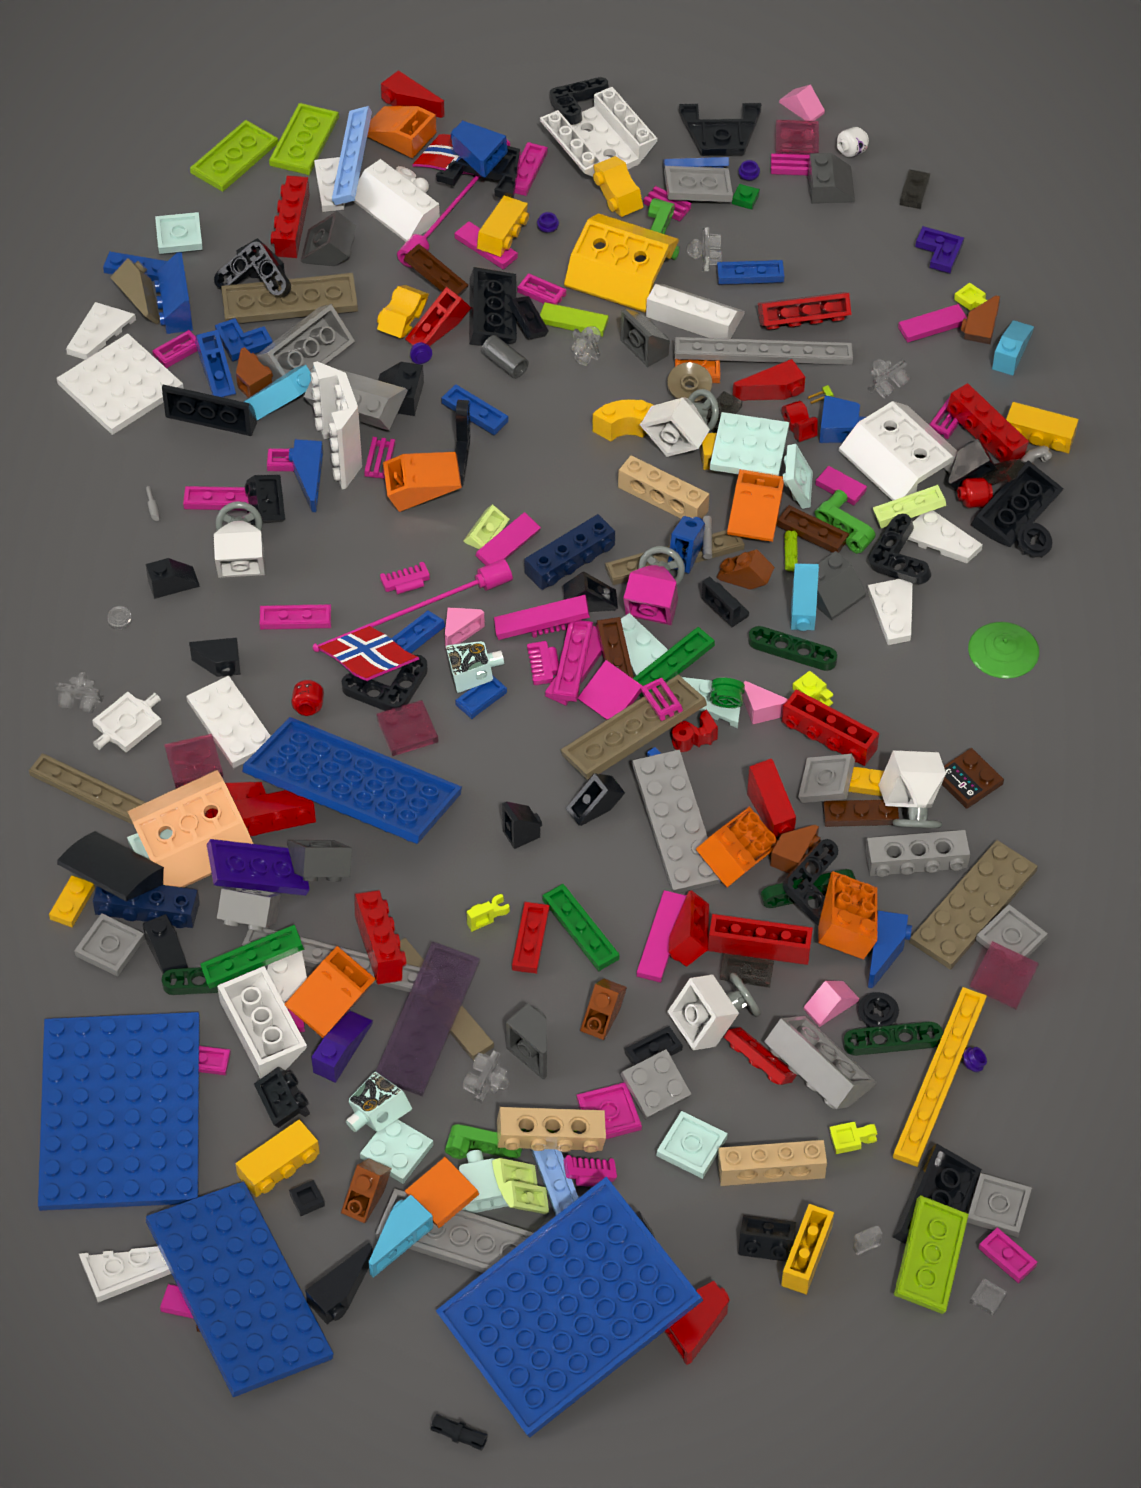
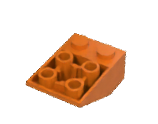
[367,106,436,158]
[383,452,462,512]
[727,469,784,542]
[696,806,778,887]
[818,871,877,960]
[284,946,376,1038]

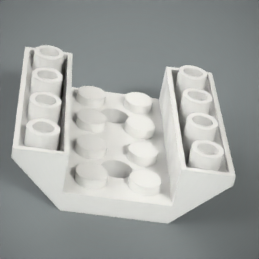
[540,87,657,177]
[310,361,362,489]
[839,401,958,501]

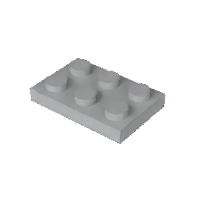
[664,166,733,202]

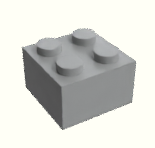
[217,887,281,931]

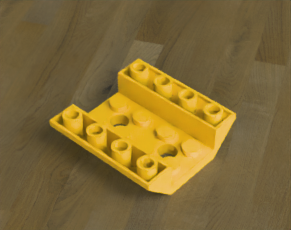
[564,213,679,312]

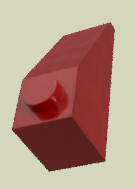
[381,70,445,118]
[405,287,471,346]
[733,359,806,401]
[669,890,709,967]

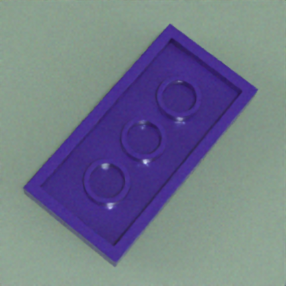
[207,839,310,896]

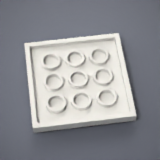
[57,333,184,435]

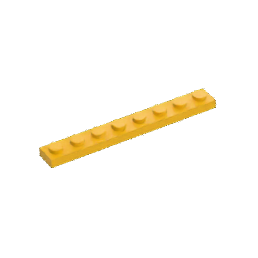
[893,987,987,1167]

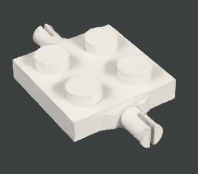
[92,692,162,753]

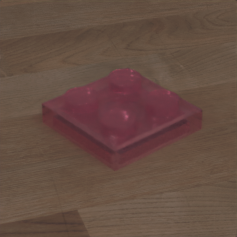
[776,120,819,155]
[377,700,438,756]
[164,734,223,788]
[970,941,1039,1010]

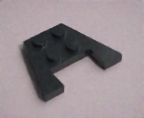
[679,103,762,155]
[436,146,521,198]

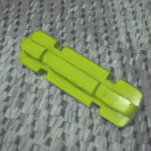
[785,530,798,572]

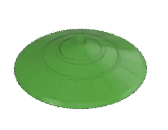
[968,622,1039,679]

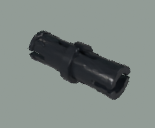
[430,1414,488,1451]

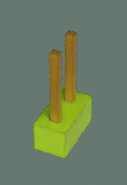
[808,385,834,404]

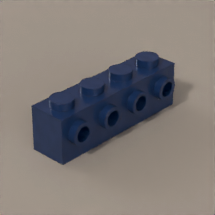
[524,514,615,590]
[93,885,200,928]

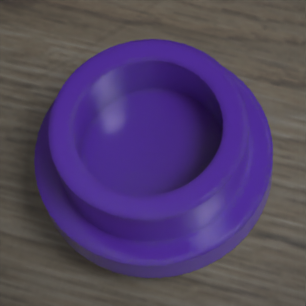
[738,160,760,180]
[537,212,559,232]
[410,342,432,364]
[963,1047,987,1072]

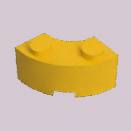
[593,156,643,217]
[377,285,429,338]
[592,399,653,441]

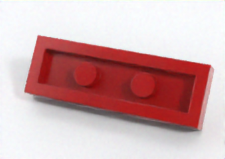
[512,902,549,974]
[724,1027,797,1085]

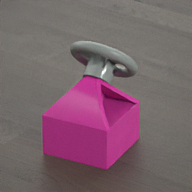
[624,546,685,625]

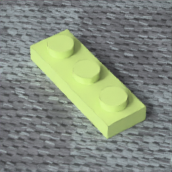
[873,485,946,528]

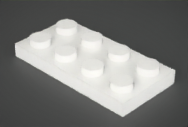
[186,676,271,768]

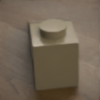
[110,258,160,324]

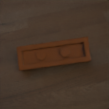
[404,244,468,296]
[777,505,849,553]
[596,617,634,679]
[823,800,899,827]

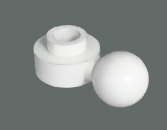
[396,166,429,193]

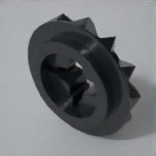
[1016,523,1052,558]
[858,992,899,1028]

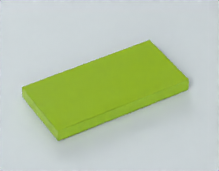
[269,103,339,175]
[190,120,278,192]
[894,1195,969,1314]

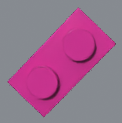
[979,1227,1037,1283]

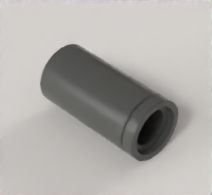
[482,335,529,378]

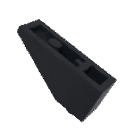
[305,1243,373,1324]

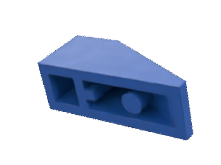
[195,330,236,397]
[289,439,323,512]
[868,911,912,988]

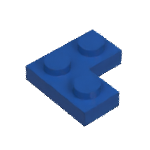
[215,318,273,361]

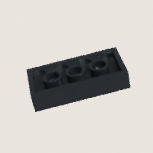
[469,267,517,346]
[162,384,257,436]
[971,460,1064,547]
[57,831,164,901]
[893,1144,982,1244]

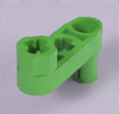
[648,198,680,260]
[815,490,876,554]
[445,1124,525,1159]

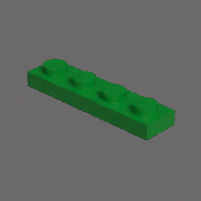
[633,627,715,697]
[543,884,620,972]
[200,924,305,989]

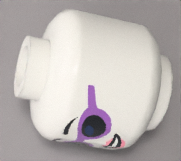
[837,127,869,157]

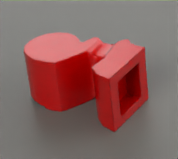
[782,401,818,442]
[672,709,718,752]

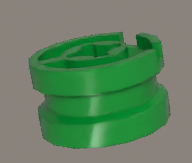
[709,678,745,708]

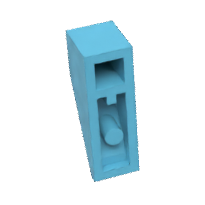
[992,320,1034,375]
[244,365,311,420]
[791,564,819,631]
[369,1195,433,1278]

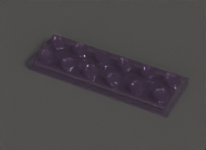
[376,941,480,1097]

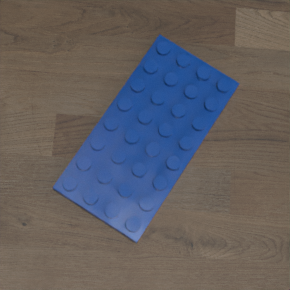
[242,717,462,844]
[146,1181,334,1397]

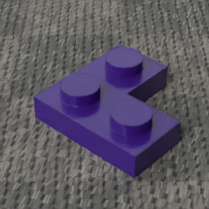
[915,226,964,273]

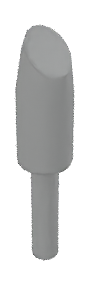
[146,486,159,521]

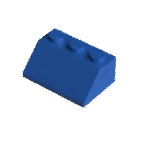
[154,252,193,334]

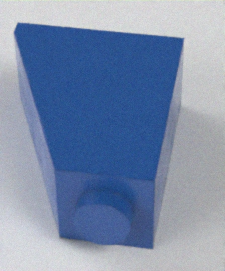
[451,120,508,177]

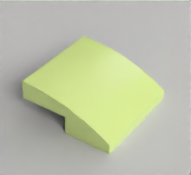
[492,1158,549,1214]

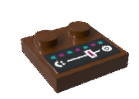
[941,748,1004,809]

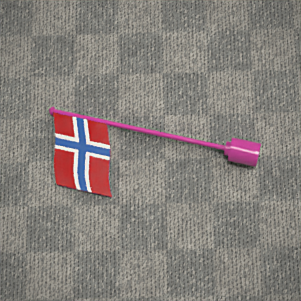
[397,134,510,267]
[313,559,513,681]

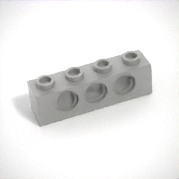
[865,830,970,877]

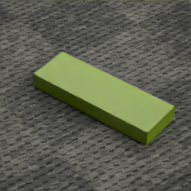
[540,302,609,337]

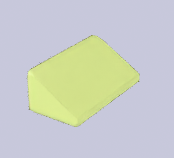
[463,504,510,549]

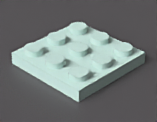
[710,412,789,476]

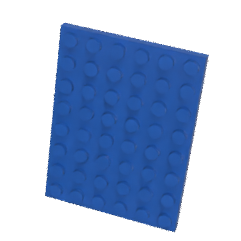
[38,1012,200,1211]
[436,1177,703,1438]

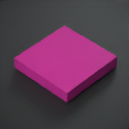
[578,660,642,720]
[577,1082,642,1139]

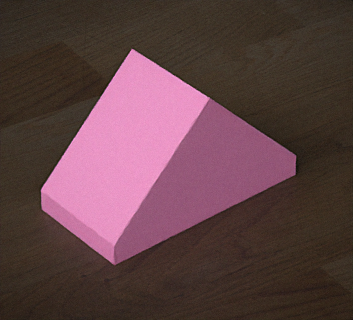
[779,84,825,124]
[445,607,485,649]
[742,681,788,724]
[803,981,859,1027]

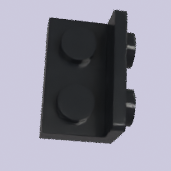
[245,475,285,525]
[702,576,749,627]
[254,1067,310,1128]
[738,1215,796,1262]

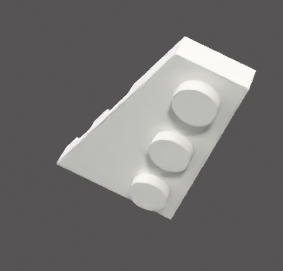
[314,157,345,212]
[66,302,136,360]
[867,579,913,645]

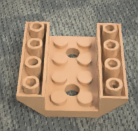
[127,770,253,888]

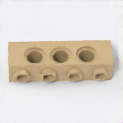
[618,455,709,519]
[497,1107,606,1153]
[718,1140,827,1186]

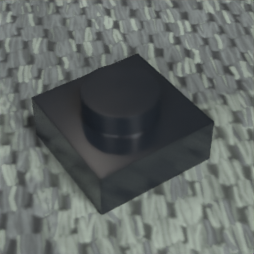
[289,1180,325,1216]

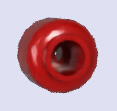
[957,478,993,508]
[291,680,324,716]

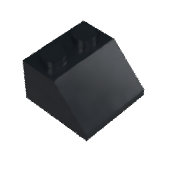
[378,362,424,416]

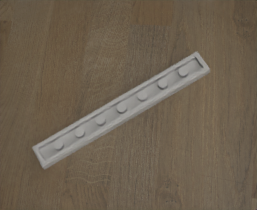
[674,337,853,365]
[242,928,441,998]

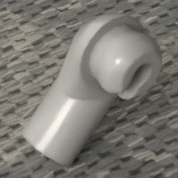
[1018,446,1052,467]

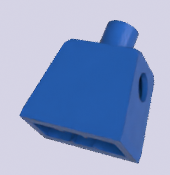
[819,395,866,443]
[668,516,705,573]

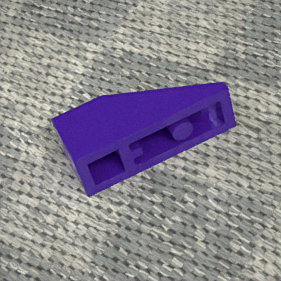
[311,1011,373,1083]

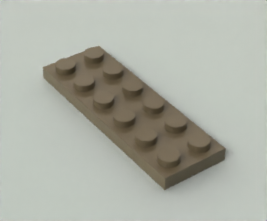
[221,273,358,323]
[561,675,707,781]
[910,840,1038,970]

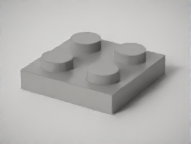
[798,754,855,803]
[976,905,1048,970]
[74,913,145,976]
[620,1049,691,1119]
[967,1173,1032,1237]

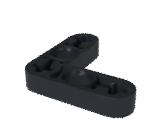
[550,77,609,125]
[214,241,291,297]
[455,400,471,486]
[869,514,931,584]
[341,655,428,714]
[783,839,839,925]

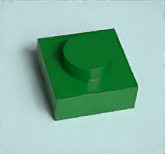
[732,184,760,210]

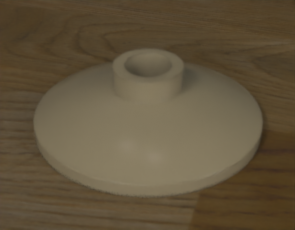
[667,362,712,402]

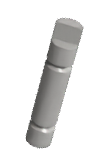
[702,516,712,559]

